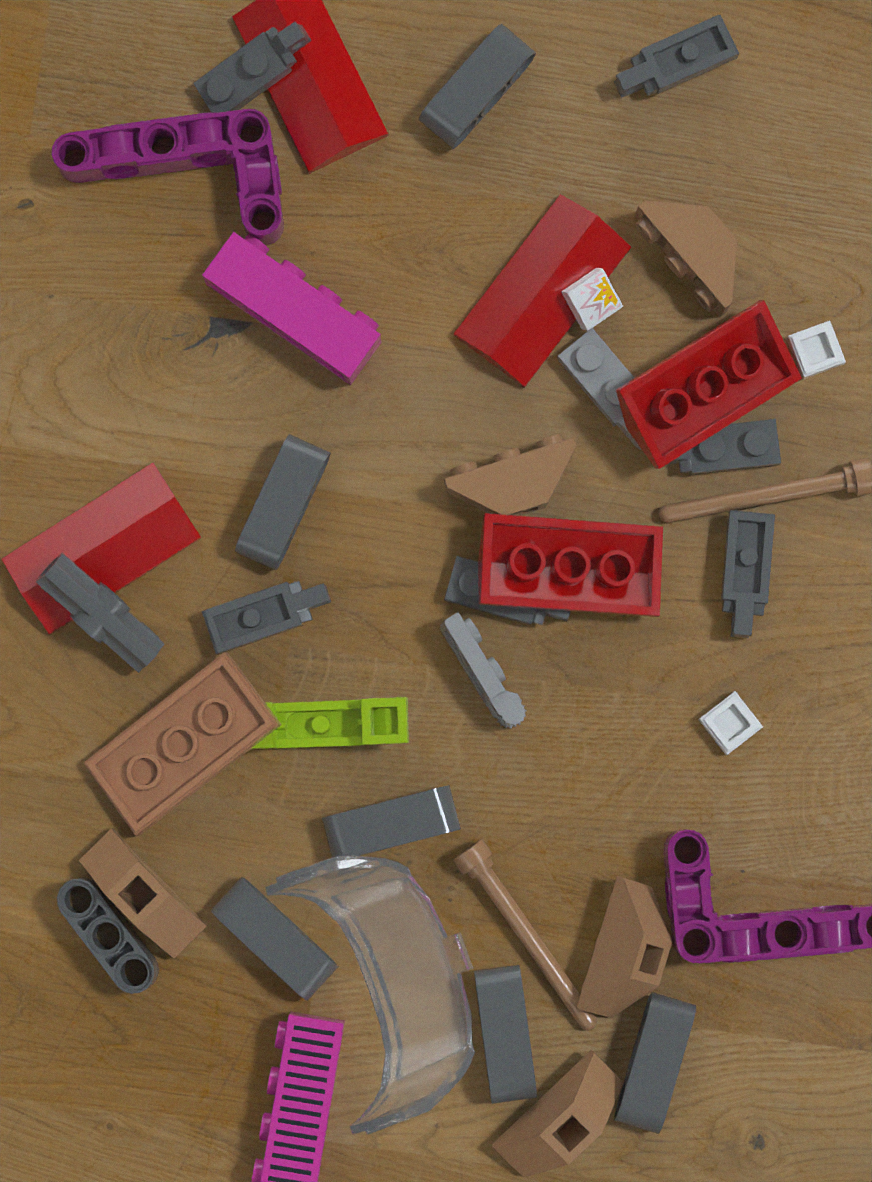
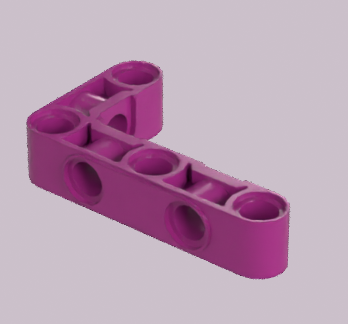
[52,109,284,245]
[663,829,872,963]

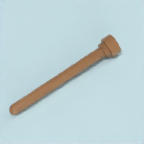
[659,458,872,523]
[452,839,597,1031]

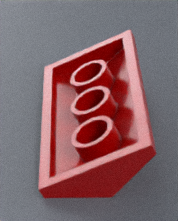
[232,0,389,174]
[454,194,631,388]
[616,300,802,469]
[2,463,202,635]
[478,513,663,617]

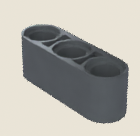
[419,24,536,149]
[235,434,331,570]
[322,785,461,862]
[211,877,339,1001]
[57,878,159,994]
[474,965,537,1104]
[614,992,696,1134]

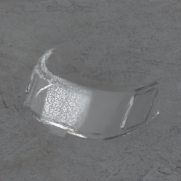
[265,855,475,1134]

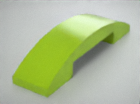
[251,697,409,749]

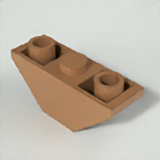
[635,200,737,317]
[444,434,577,516]
[79,828,207,958]
[577,876,672,1018]
[492,1050,623,1177]

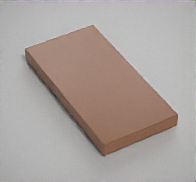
[83,652,281,836]

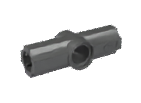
[36,552,164,673]

